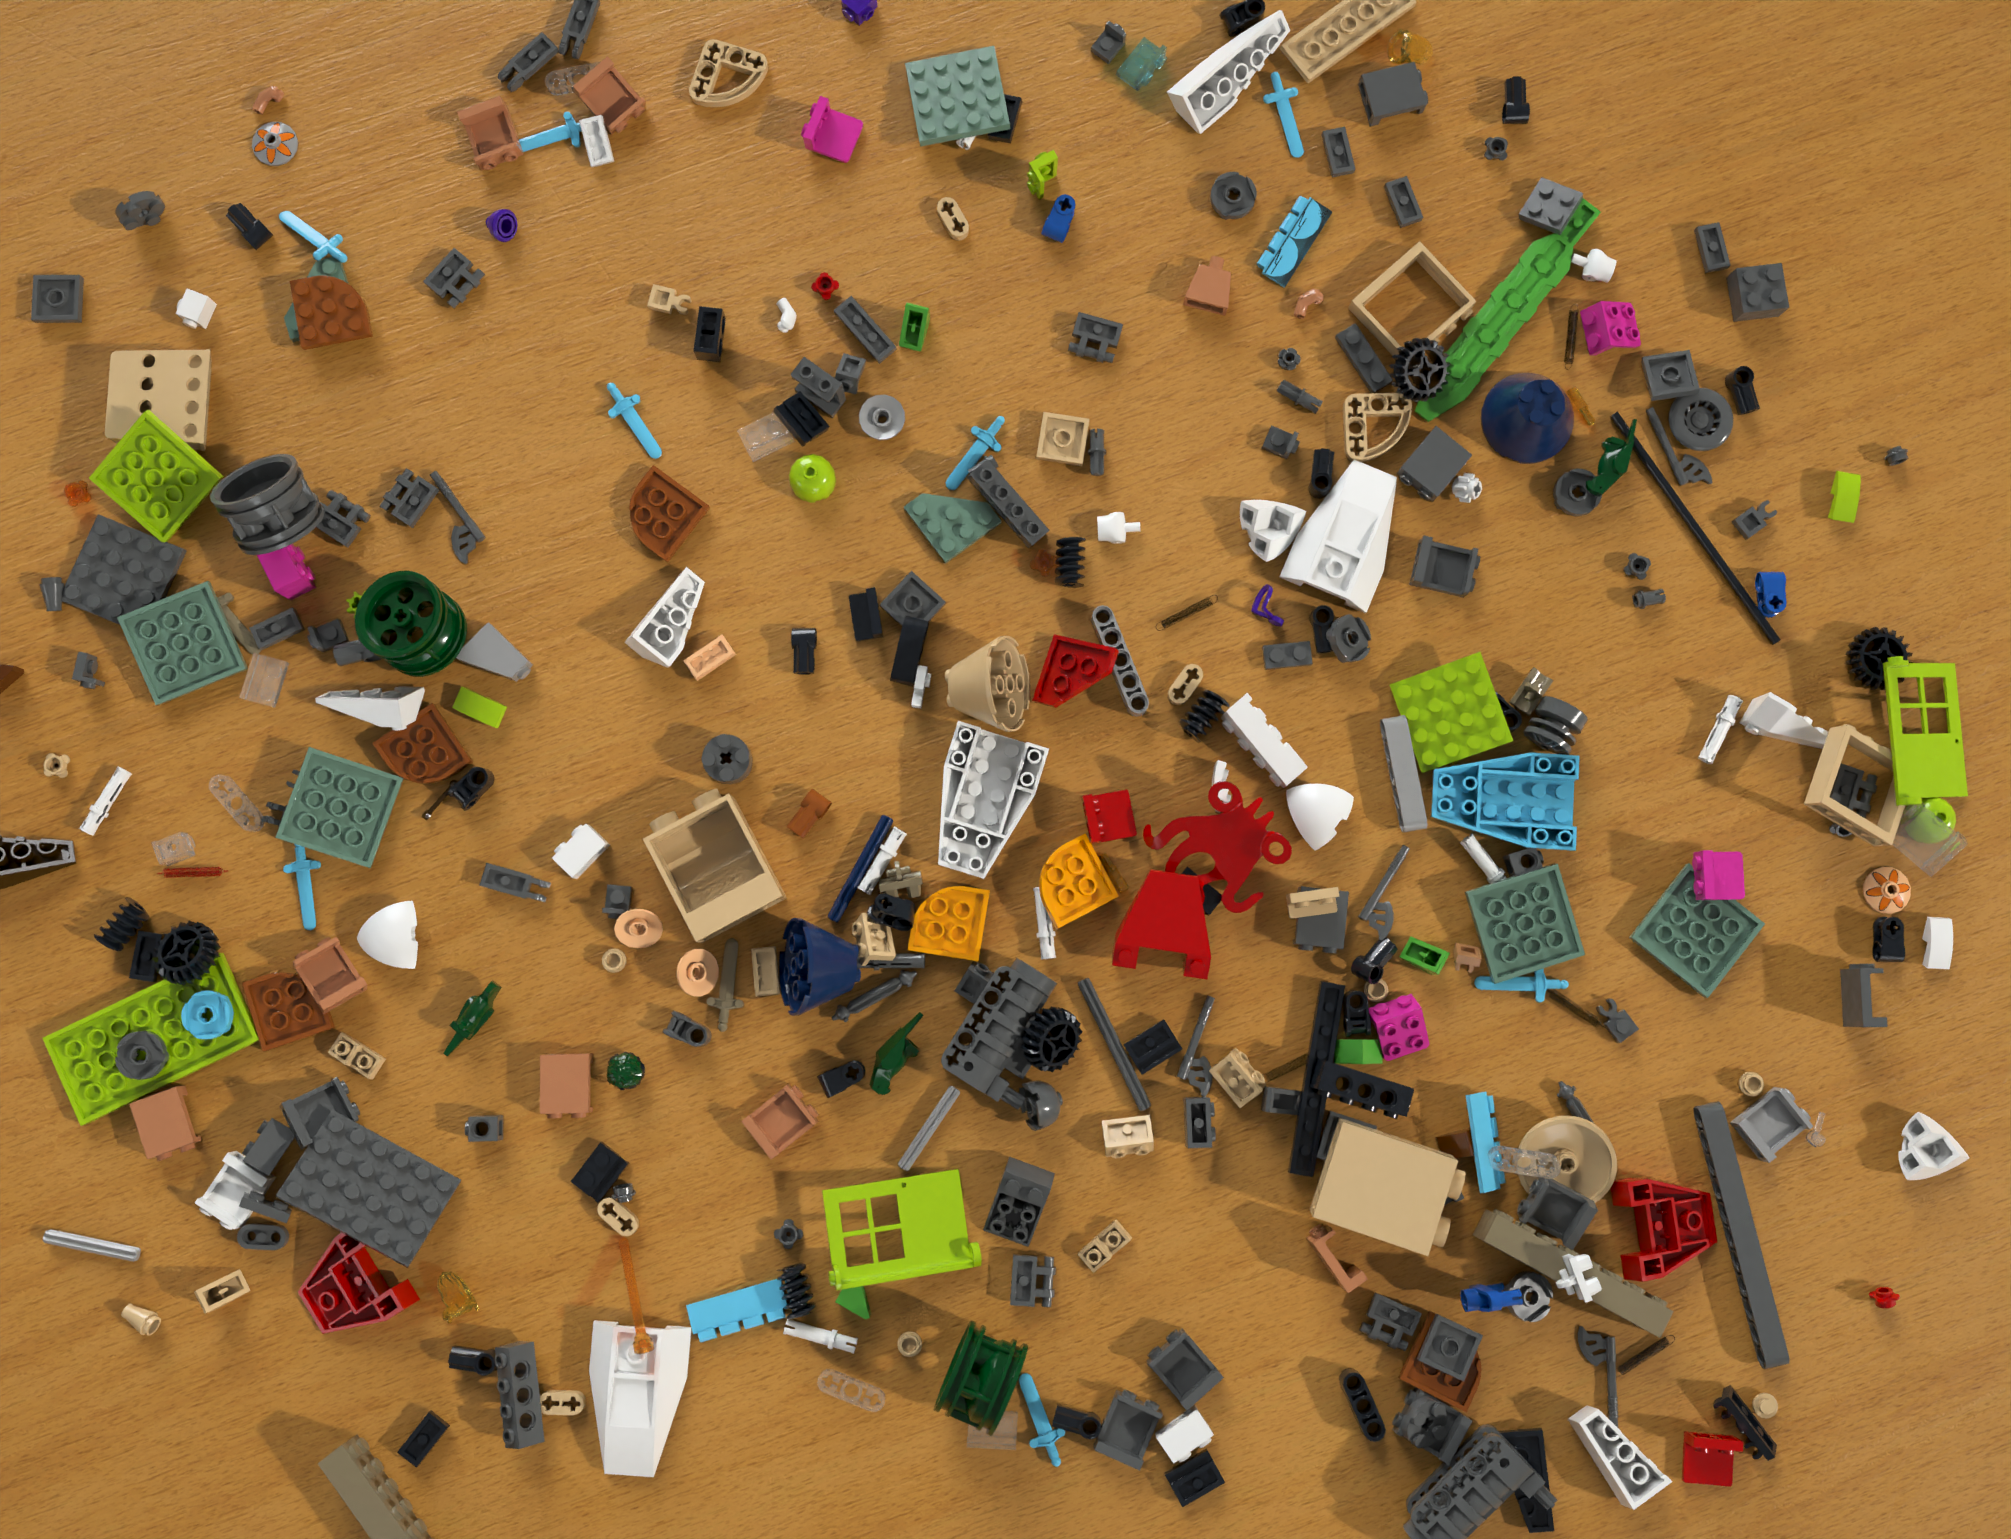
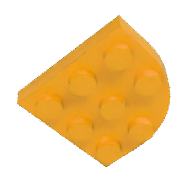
[1039,833,1119,929]
[908,886,990,962]

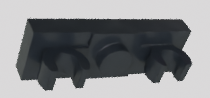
[1713,1385,1777,1461]

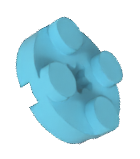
[181,991,234,1039]

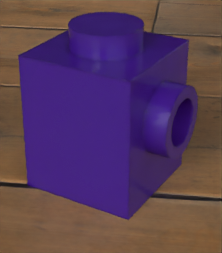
[841,0,878,26]

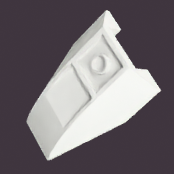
[1279,460,1397,614]
[938,721,1049,879]
[589,1320,692,1477]

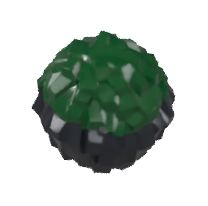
[606,1052,645,1090]

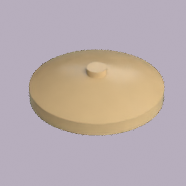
[1516,1115,1617,1203]

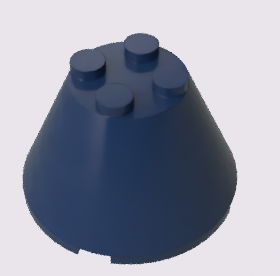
[1481,373,1574,464]
[779,918,861,1016]

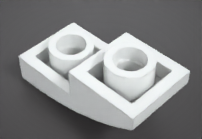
[1212,760,1231,813]
[1922,917,1953,969]

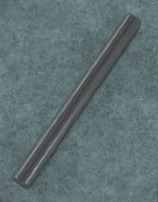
[1078,978,1151,1111]

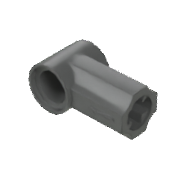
[333,638,382,666]

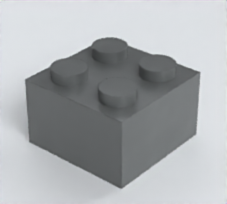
[1726,263,1789,322]

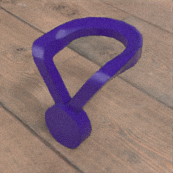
[1251,584,1284,627]

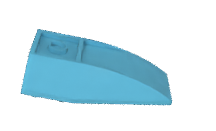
[1431,752,1580,851]

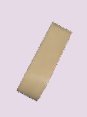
[937,197,969,241]
[1168,664,1203,705]
[597,1197,639,1236]
[540,1390,586,1415]

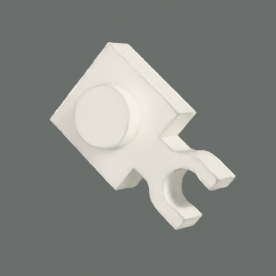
[911,665,932,709]

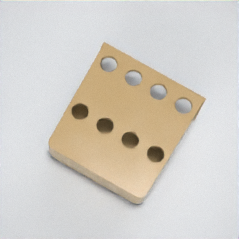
[105,349,211,451]

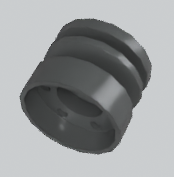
[1523,696,1588,755]

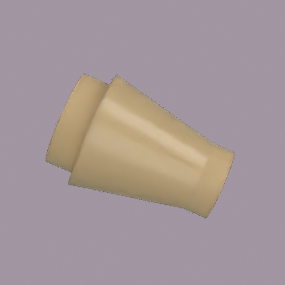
[121,1304,161,1336]

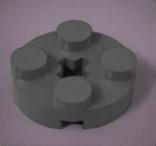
[1210,172,1257,220]
[115,191,165,230]
[1553,469,1602,516]
[1326,614,1371,663]
[115,1031,169,1080]
[1503,1271,1553,1322]
[1401,1397,1447,1449]

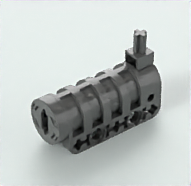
[941,958,1057,1110]
[1403,1424,1558,1539]

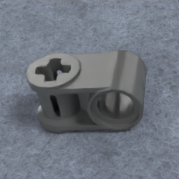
[663,1010,712,1047]

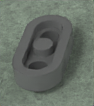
[237,1223,289,1250]

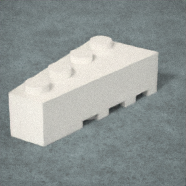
[1221,693,1308,788]
[1568,1405,1672,1510]

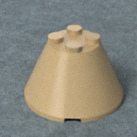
[945,636,1030,732]

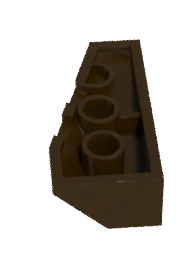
[0,835,76,890]

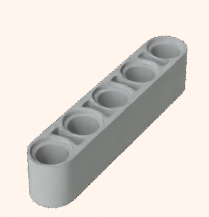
[1091,605,1149,717]
[1380,715,1427,833]

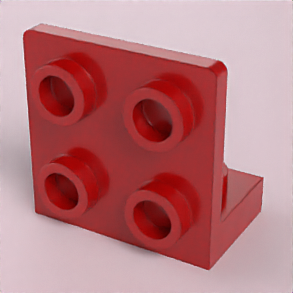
[1081,789,1137,844]
[1682,1431,1743,1487]

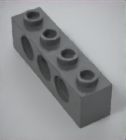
[967,459,1049,548]
[495,1341,545,1449]

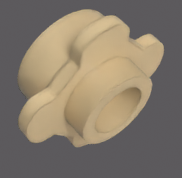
[44,753,70,778]

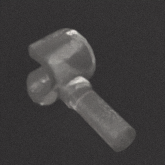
[1806,1112,1826,1147]

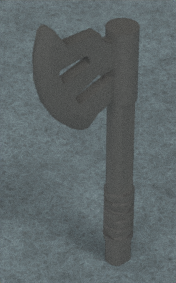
[1646,407,1713,486]
[430,471,486,564]
[1358,845,1410,941]
[1177,995,1215,1097]
[1578,1326,1618,1428]

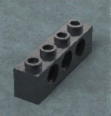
[1310,1059,1414,1119]

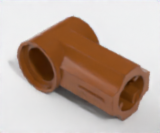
[787,789,832,839]

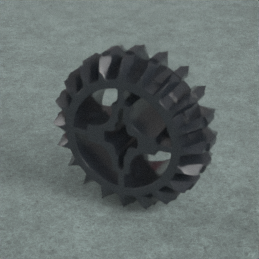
[1389,338,1451,402]
[1845,627,1913,690]
[152,920,221,986]
[1021,1006,1083,1072]

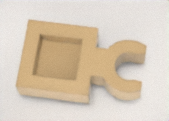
[647,284,692,315]

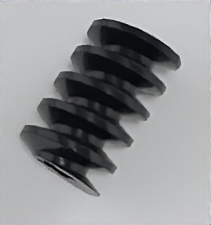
[1055,537,1086,588]
[1179,690,1230,743]
[94,897,149,951]
[776,1264,816,1319]

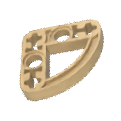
[689,39,768,107]
[1343,393,1412,462]

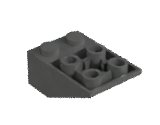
[983,1157,1055,1247]

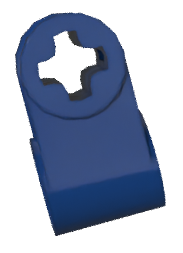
[1041,194,1076,243]
[1755,572,1787,618]

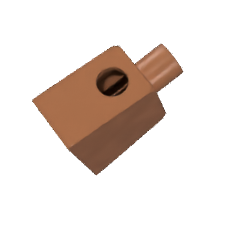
[1183,256,1231,316]

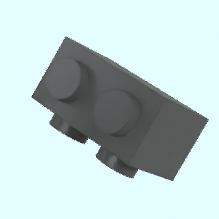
[1183,1097,1216,1148]
[242,1118,295,1176]

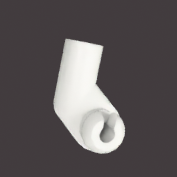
[776,298,797,333]

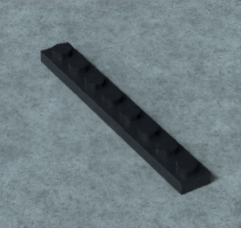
[1288,981,1345,1177]

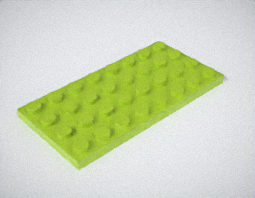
[42,953,259,1126]

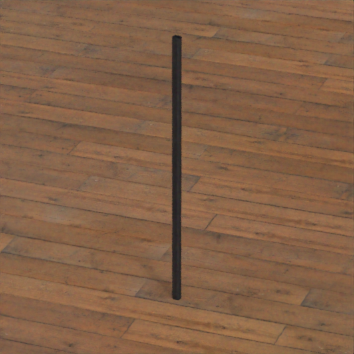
[1610,411,1781,645]

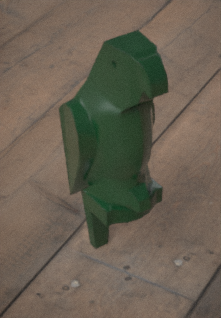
[1586,419,1637,497]
[443,980,502,1056]
[869,1012,924,1095]

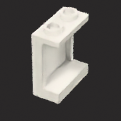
[195,1151,276,1230]

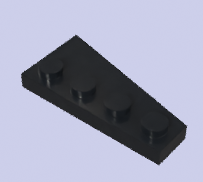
[1492,1428,1554,1533]

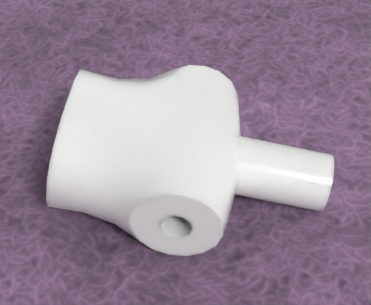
[1571,249,1616,283]
[1097,512,1140,544]

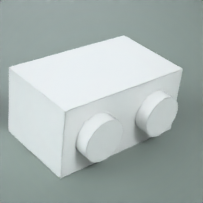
[552,824,610,879]
[1155,1405,1214,1464]

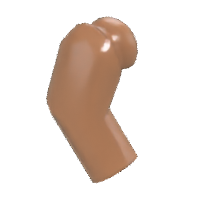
[252,86,284,115]
[1294,289,1324,319]

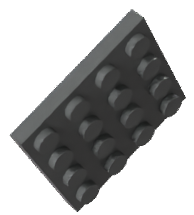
[61,514,187,625]

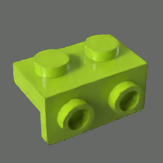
[1027,150,1058,200]

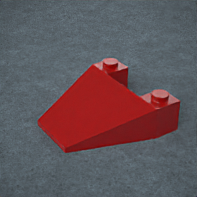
[1112,869,1211,980]
[1610,1178,1718,1282]
[298,1232,420,1334]

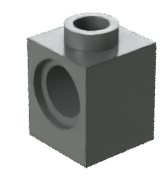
[1503,848,1544,877]
[465,1115,503,1142]

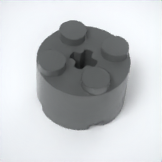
[701,734,753,784]

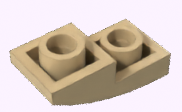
[328,1032,386,1080]
[1078,1219,1132,1273]

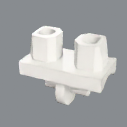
[1556,1254,1602,1303]

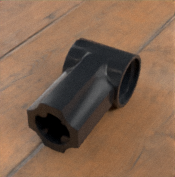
[1502,76,1530,124]
[226,203,273,250]
[1725,366,1760,415]
[1308,448,1334,499]
[1309,605,1334,654]
[791,628,817,675]
[1351,937,1398,984]
[448,1345,497,1376]
[1052,1404,1101,1439]

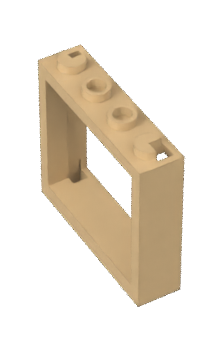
[1348,241,1476,363]
[1804,724,1905,847]

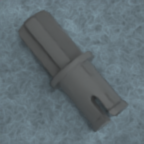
[1277,380,1323,414]
[1088,429,1106,476]

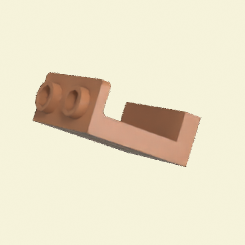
[573,56,646,135]
[457,96,524,170]
[293,937,367,1015]
[540,1053,593,1118]
[741,1084,819,1160]
[129,1086,202,1161]
[1306,1224,1368,1293]

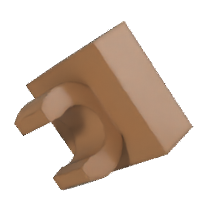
[1453,943,1482,973]

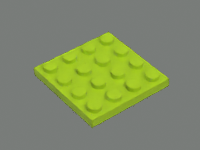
[89,410,224,542]
[1390,652,1513,773]

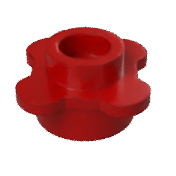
[811,272,839,300]
[1869,1287,1900,1308]

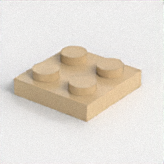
[1036,412,1089,466]

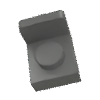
[1091,21,1126,64]
[835,353,866,394]
[1261,425,1300,459]
[307,619,349,652]
[72,651,105,689]
[602,884,633,919]
[954,961,993,1004]

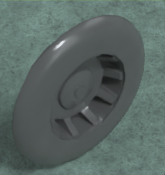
[1669,388,1733,451]

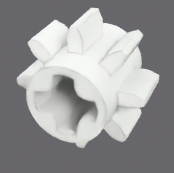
[1452,473,1482,503]

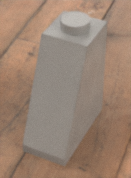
[456,622,533,682]

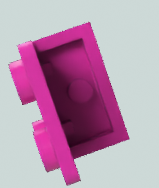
[801,96,863,163]
[1580,301,1641,356]
[1692,850,1745,900]
[1369,994,1429,1061]

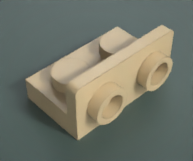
[1286,887,1339,919]
[852,913,896,966]
[1209,1048,1266,1108]
[1102,1115,1154,1158]

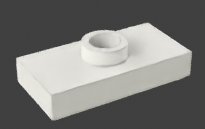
[579,115,614,167]

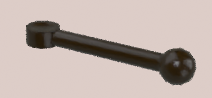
[422,780,458,820]

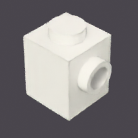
[176,289,217,329]

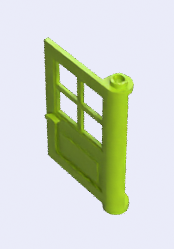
[1883,656,1968,806]
[822,1169,982,1290]

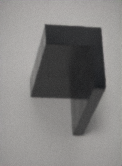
[849,587,883,641]

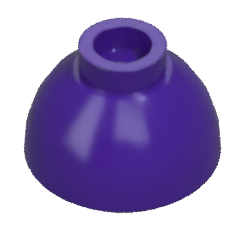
[486,209,518,242]

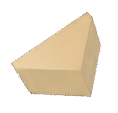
[194,1269,251,1314]

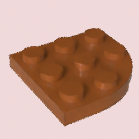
[290,276,373,350]
[629,465,710,563]
[373,703,473,784]
[242,973,335,1052]
[1398,1310,1481,1413]

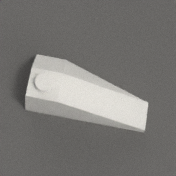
[624,567,705,668]
[315,686,425,731]
[1739,692,1828,749]

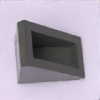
[1261,1086,1301,1115]

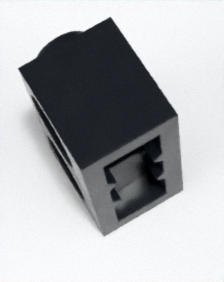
[694,306,726,362]

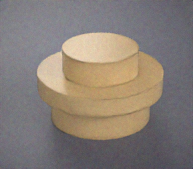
[602,949,626,973]
[1364,979,1388,1002]
[1739,1072,1764,1096]
[897,1331,922,1357]
[1752,1393,1778,1419]

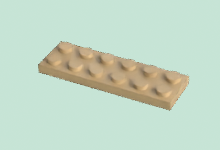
[1280,0,1417,83]

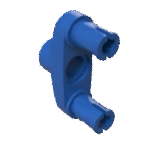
[1460,1282,1523,1312]

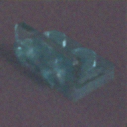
[1116,37,1167,91]

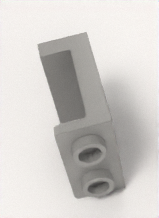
[1730,1087,1813,1163]

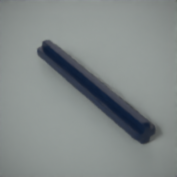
[828,815,893,923]

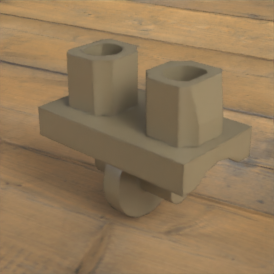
[1509,667,1553,716]
[879,861,923,898]

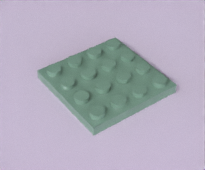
[905,46,1010,147]
[117,581,248,705]
[275,747,404,868]
[1465,863,1585,984]
[1629,863,1765,998]

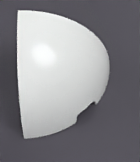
[1240,500,1306,562]
[1286,784,1354,851]
[357,901,418,969]
[1898,1112,1970,1180]

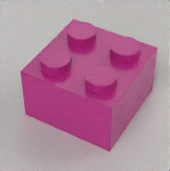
[257,543,316,600]

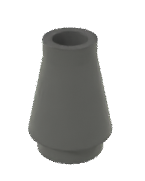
[39,577,65,611]

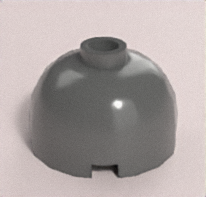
[1019,1080,1063,1131]

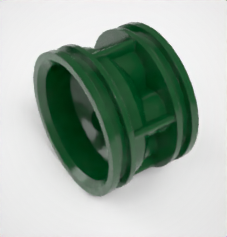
[355,571,467,677]
[933,1320,1028,1436]

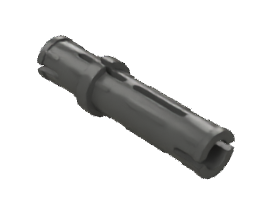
[857,953,925,970]

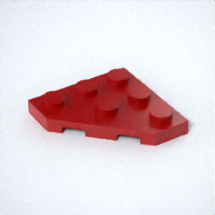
[1032,634,1119,708]

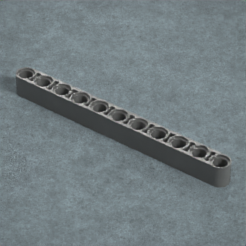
[1693,1101,1790,1369]

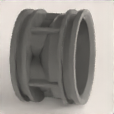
[210,454,325,555]

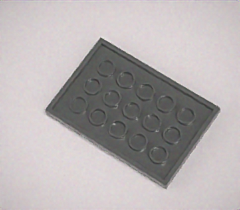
[276,1110,461,1268]

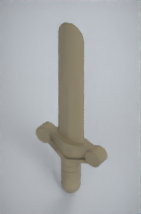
[217,593,261,655]
[707,938,744,1032]

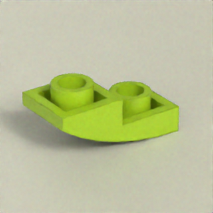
[1828,471,1861,523]
[452,686,507,728]

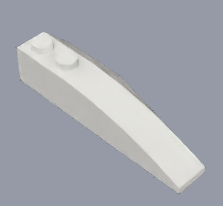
[1167,10,1290,134]

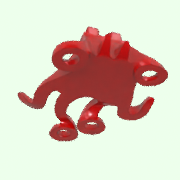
[1143,781,1292,913]

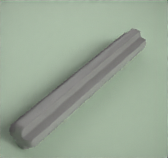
[898,1086,960,1171]
[43,1229,141,1262]

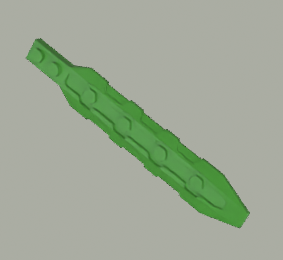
[1414,198,1601,422]

